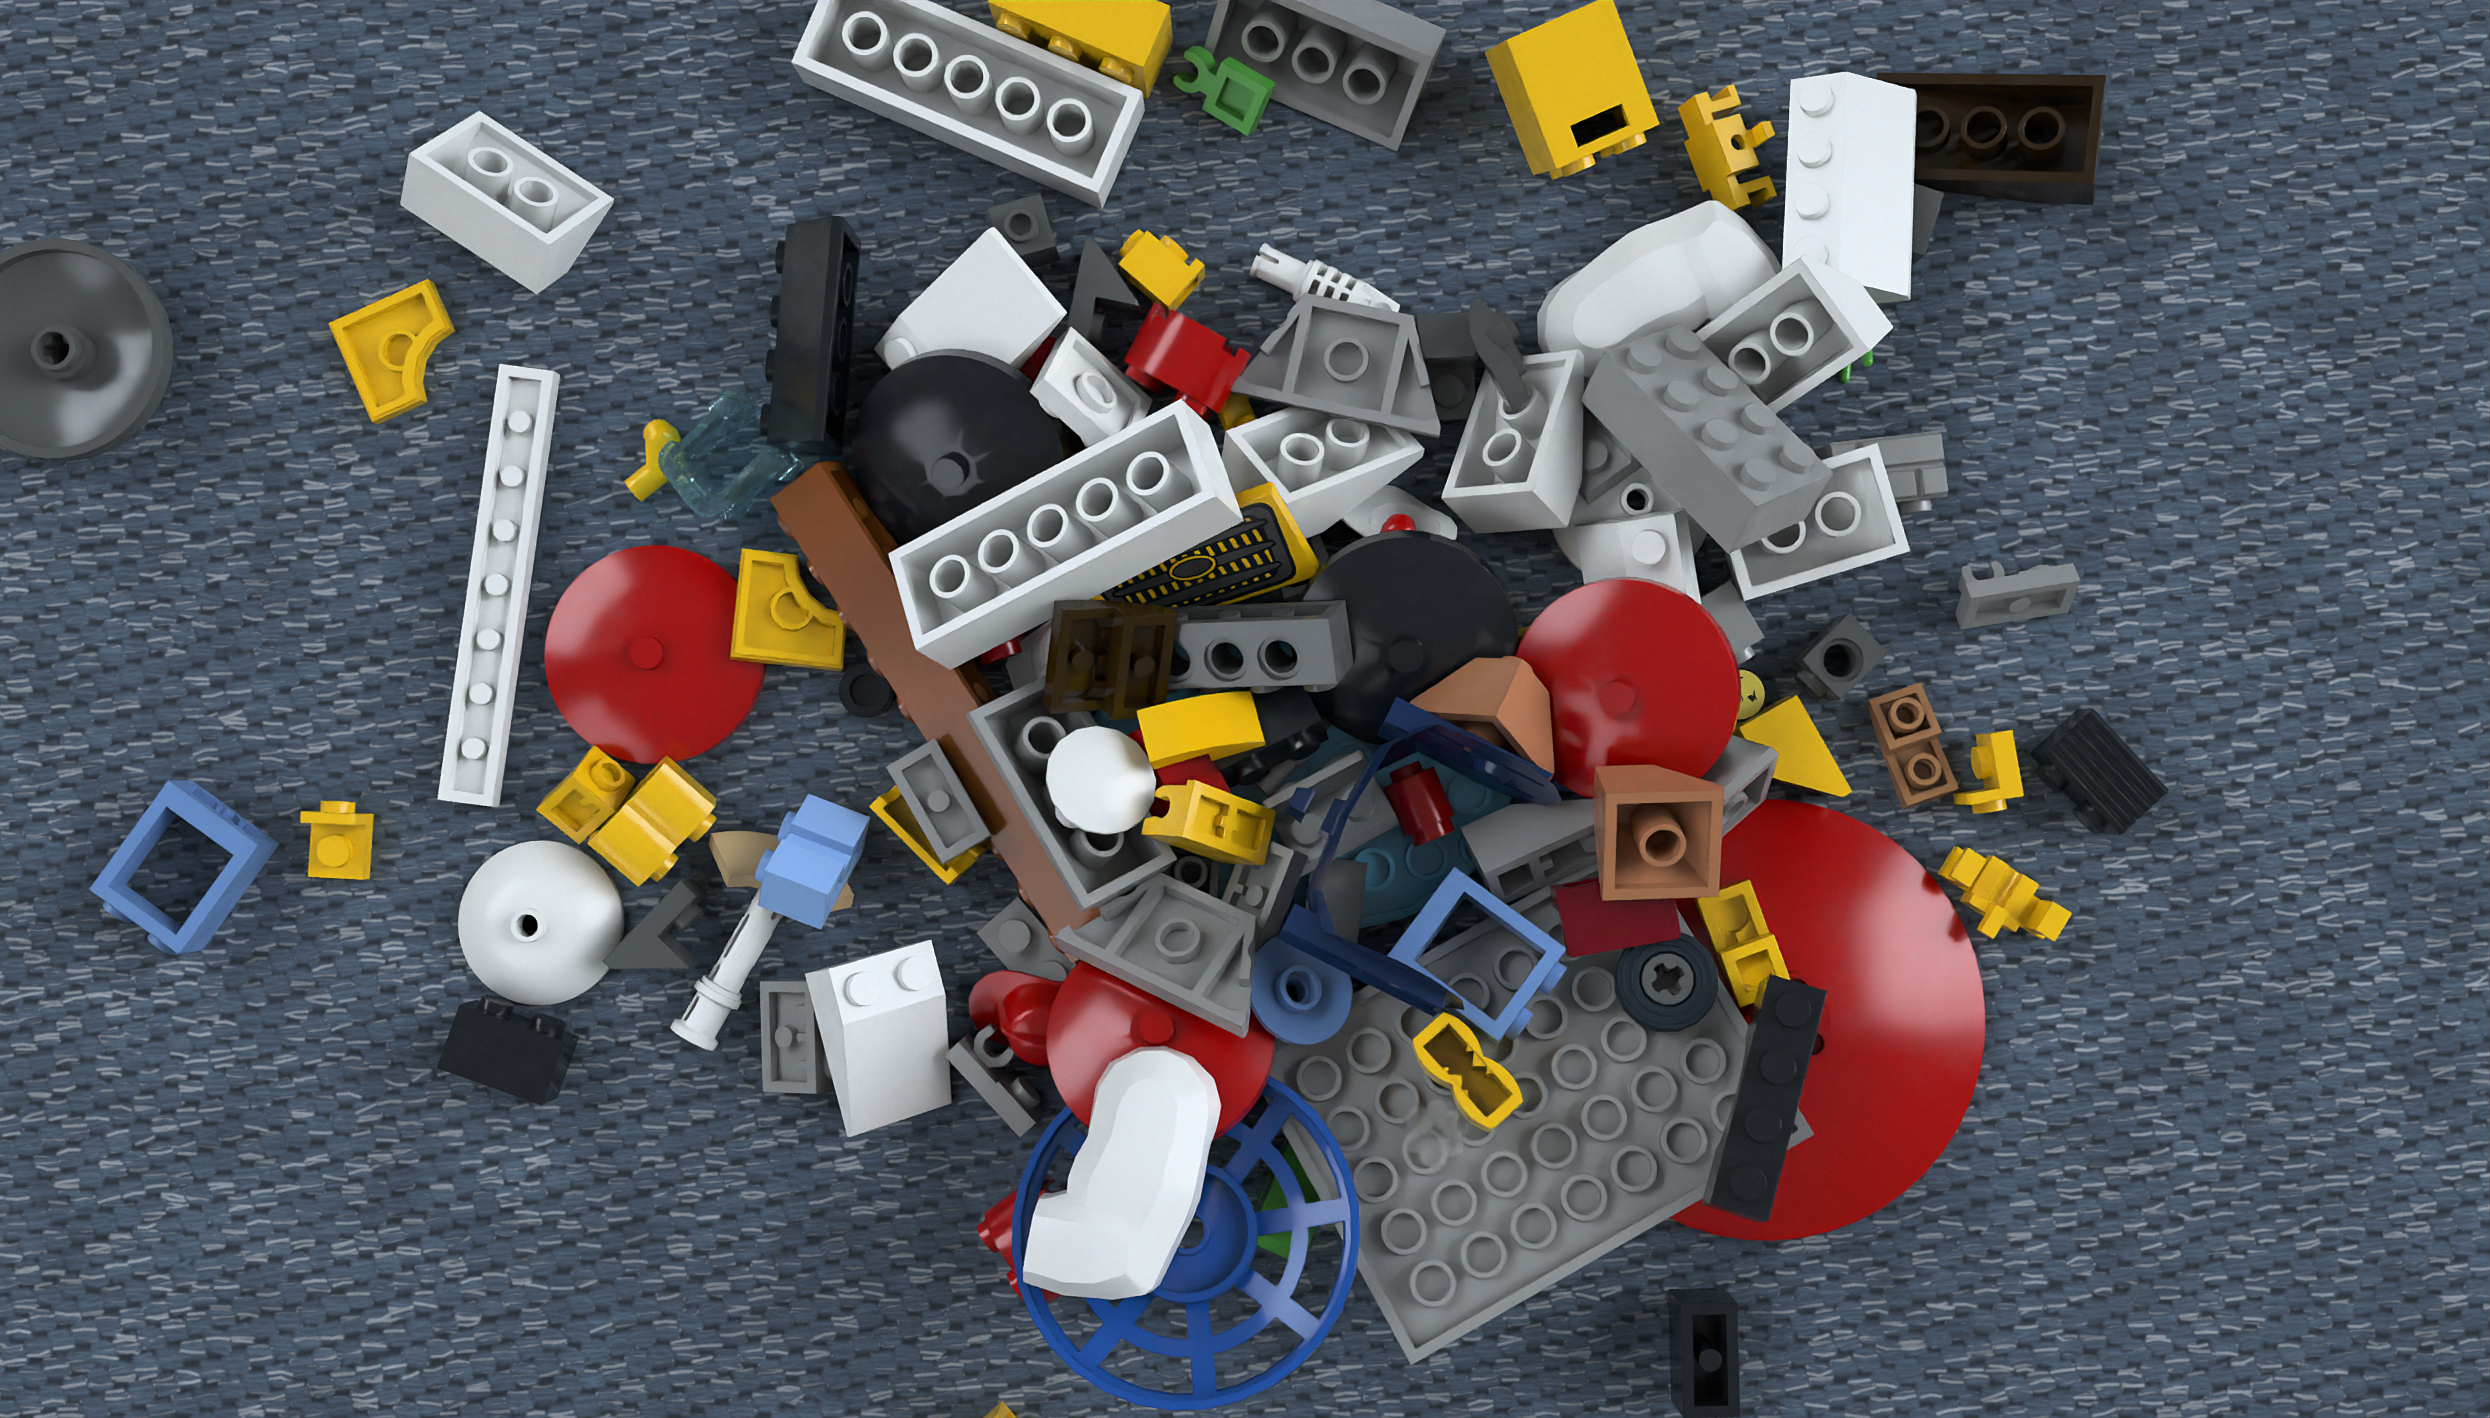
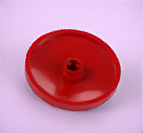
[544,545,767,764]
[1515,577,1741,799]
[1046,960,1276,1141]

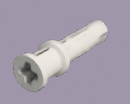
[670,889,783,1051]

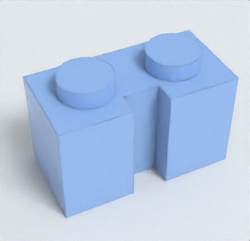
[755,794,870,930]

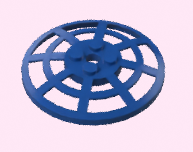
[1012,1076,1360,1411]

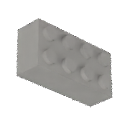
[1580,323,1834,554]

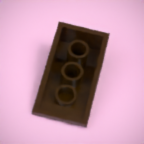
[1876,73,2106,205]

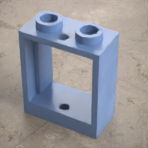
[89,780,280,955]
[1387,867,1567,1047]

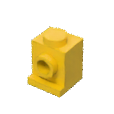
[1118,229,1206,315]

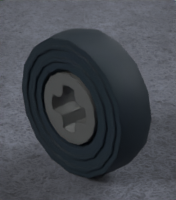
[1614,932,1719,1032]

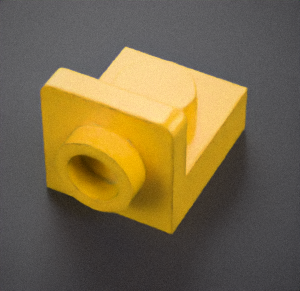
[1953,730,2024,814]
[536,746,636,844]
[300,800,374,880]

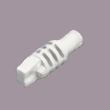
[1250,243,1400,312]

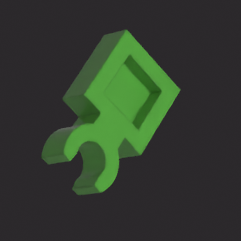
[1173,46,1276,136]

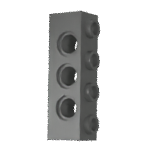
[1166,600,1354,695]

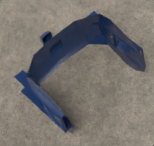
[1277,697,1562,1017]

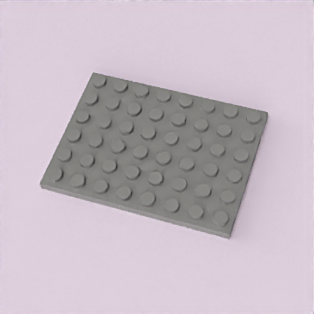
[1264,862,1814,1365]

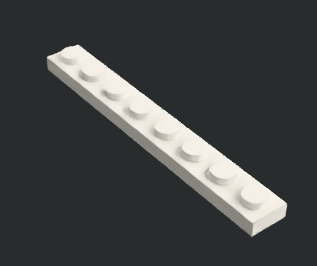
[437,364,560,807]

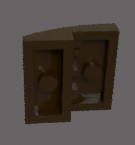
[1043,600,1178,720]

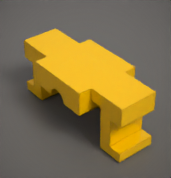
[1678,84,1777,213]
[1937,846,2072,942]

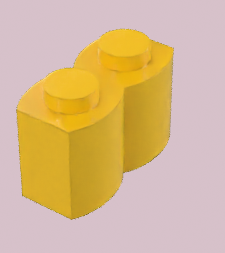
[587,755,717,887]
[1412,1012,1523,1133]

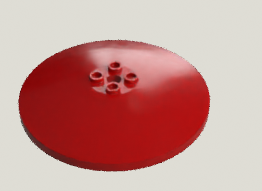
[1669,799,1985,1241]

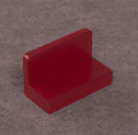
[1550,877,1681,957]

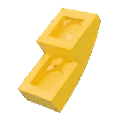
[1136,691,1266,770]
[1694,878,1790,1007]

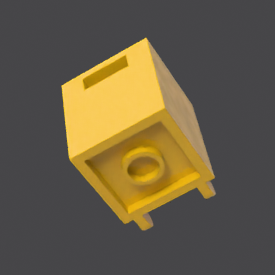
[1485,0,1660,180]

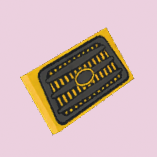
[1092,481,1319,607]

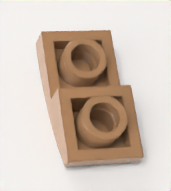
[1867,682,1959,810]

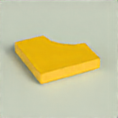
[328,279,455,425]
[730,548,847,672]

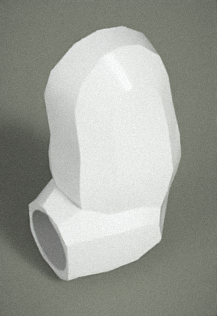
[1537,200,1782,381]
[1023,1046,1221,1300]

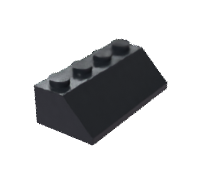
[760,216,862,457]

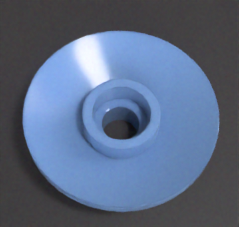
[1251,935,1353,1045]

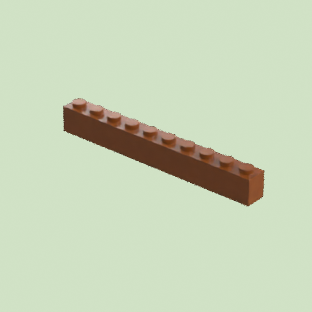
[769,460,1101,964]

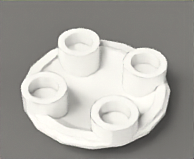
[1046,726,1156,835]

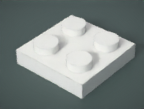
[1030,326,1153,448]

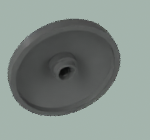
[0,238,173,461]

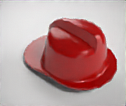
[968,970,1063,1066]

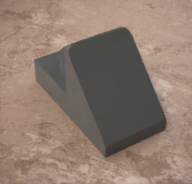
[1066,239,1141,348]
[1416,312,1478,423]
[602,879,708,969]

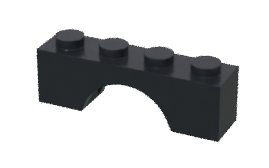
[1701,974,1828,1223]

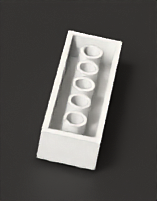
[791,0,1145,209]
[888,399,1244,670]

